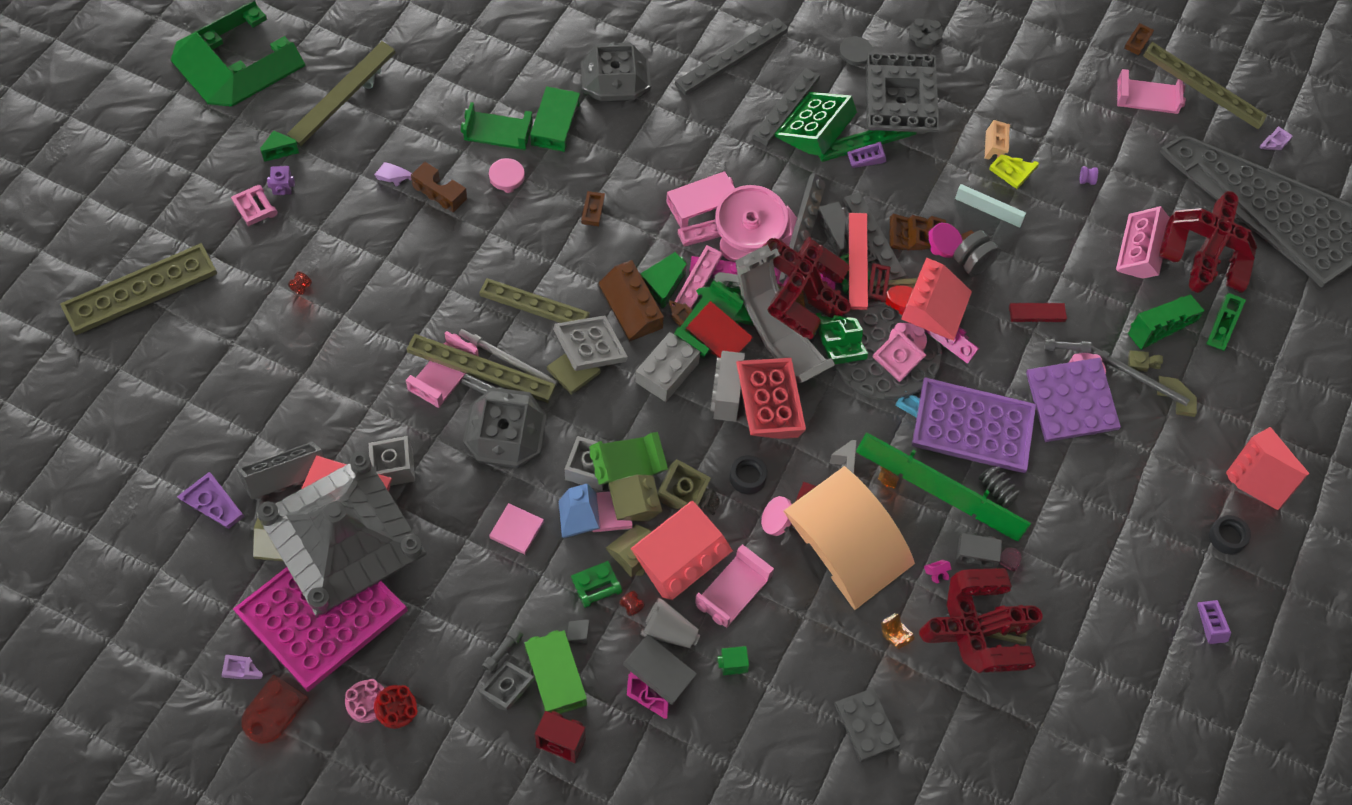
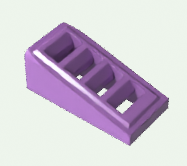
[847,142,886,168]
[1197,600,1231,644]

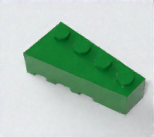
[1128,294,1204,350]

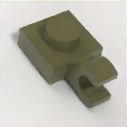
[1128,350,1163,372]

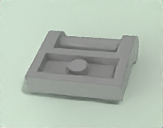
[713,272,740,289]

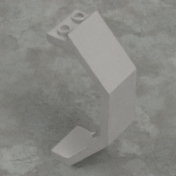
[735,244,835,383]

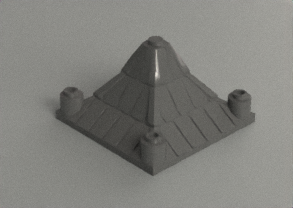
[256,452,426,618]

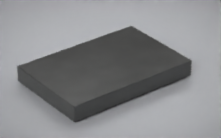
[622,634,697,705]

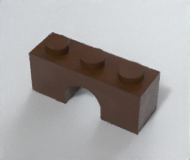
[411,162,467,212]

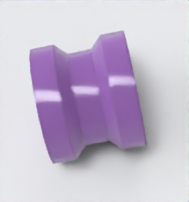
[1080,166,1098,185]

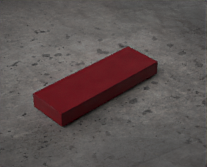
[1009,303,1067,322]

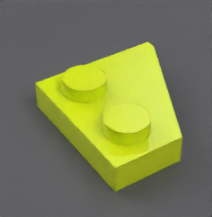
[989,154,1039,189]

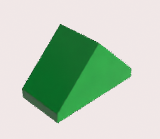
[260,131,299,162]

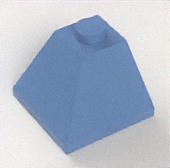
[559,484,600,538]

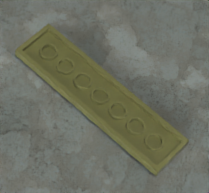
[60,243,218,336]

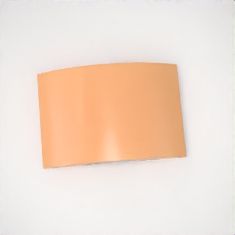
[783,466,915,610]

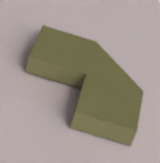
[1157,376,1197,417]

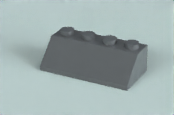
[237,442,324,500]

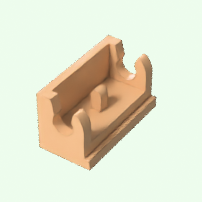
[985,120,1010,159]

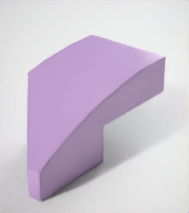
[1260,126,1293,150]
[374,162,412,186]
[222,655,263,679]

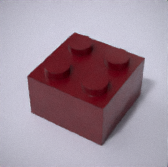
[535,711,586,763]

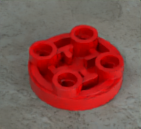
[885,285,913,315]
[374,685,418,729]

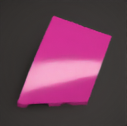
[627,671,669,719]

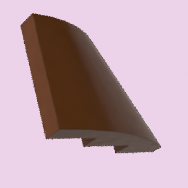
[890,213,946,250]

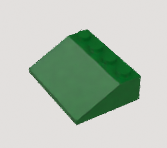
[774,92,857,156]

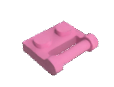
[231,185,278,226]

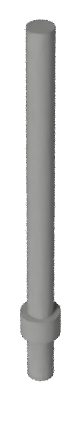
[459,329,558,386]

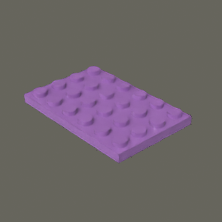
[912,378,1036,473]

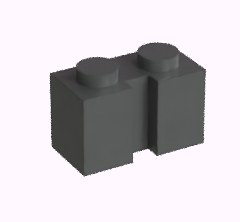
[956,533,1002,569]

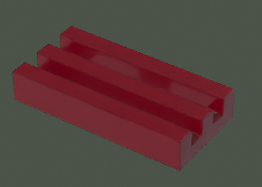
[868,263,891,302]

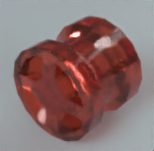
[288,271,312,295]
[619,591,645,616]

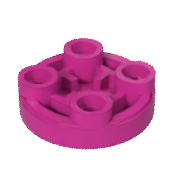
[929,223,963,258]

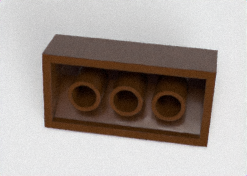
[598,260,664,342]

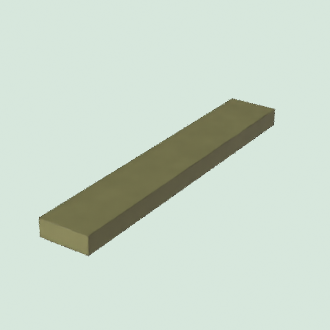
[479,278,590,323]

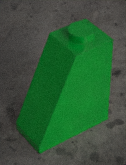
[640,252,687,308]

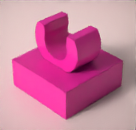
[924,560,951,583]

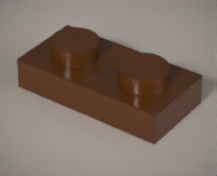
[1124,23,1154,55]
[581,191,605,226]

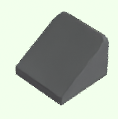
[567,620,590,644]

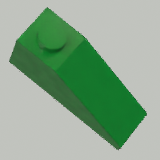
[1206,293,1246,351]

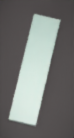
[955,184,1026,227]

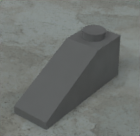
[817,201,847,257]

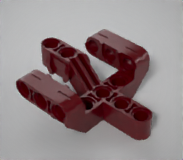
[1159,191,1257,293]
[762,236,851,339]
[919,568,1043,673]

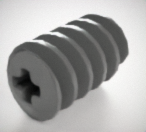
[978,466,1020,509]

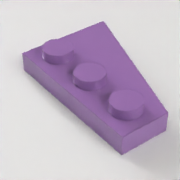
[177,472,245,529]

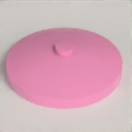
[715,185,788,252]

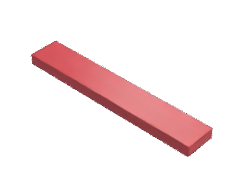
[849,213,868,310]

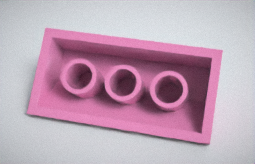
[1116,206,1170,279]

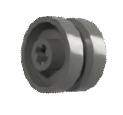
[953,230,1001,277]

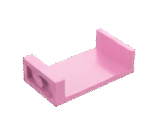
[1117,69,1186,114]
[666,171,735,228]
[406,331,479,408]
[695,544,774,628]

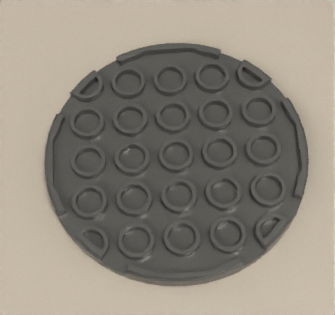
[833,302,942,401]

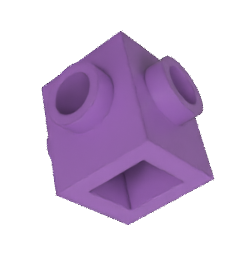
[267,166,295,195]

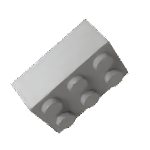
[635,332,700,402]
[710,351,745,422]

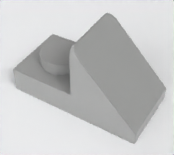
[830,440,856,474]

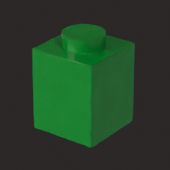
[717,646,749,675]

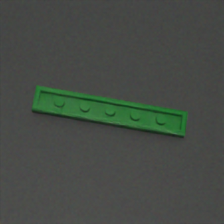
[818,130,917,162]

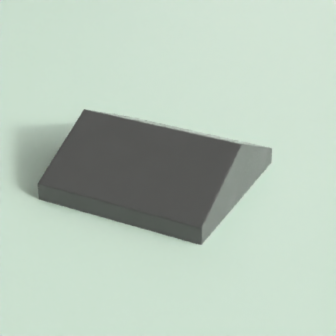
[478,661,535,711]

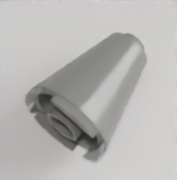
[640,598,700,648]

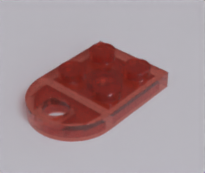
[241,675,308,743]

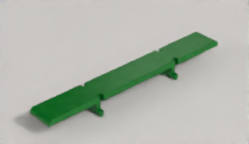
[856,432,1031,541]

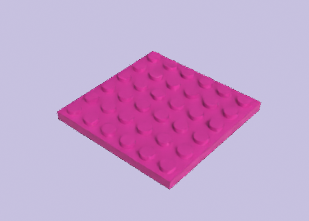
[233,567,408,692]

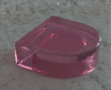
[999,547,1022,572]

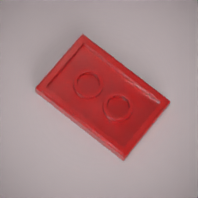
[685,301,753,358]

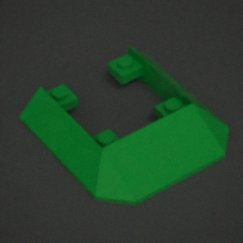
[171,1,306,107]

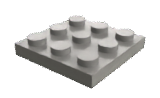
[553,316,628,371]

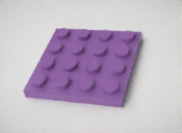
[1026,358,1121,442]

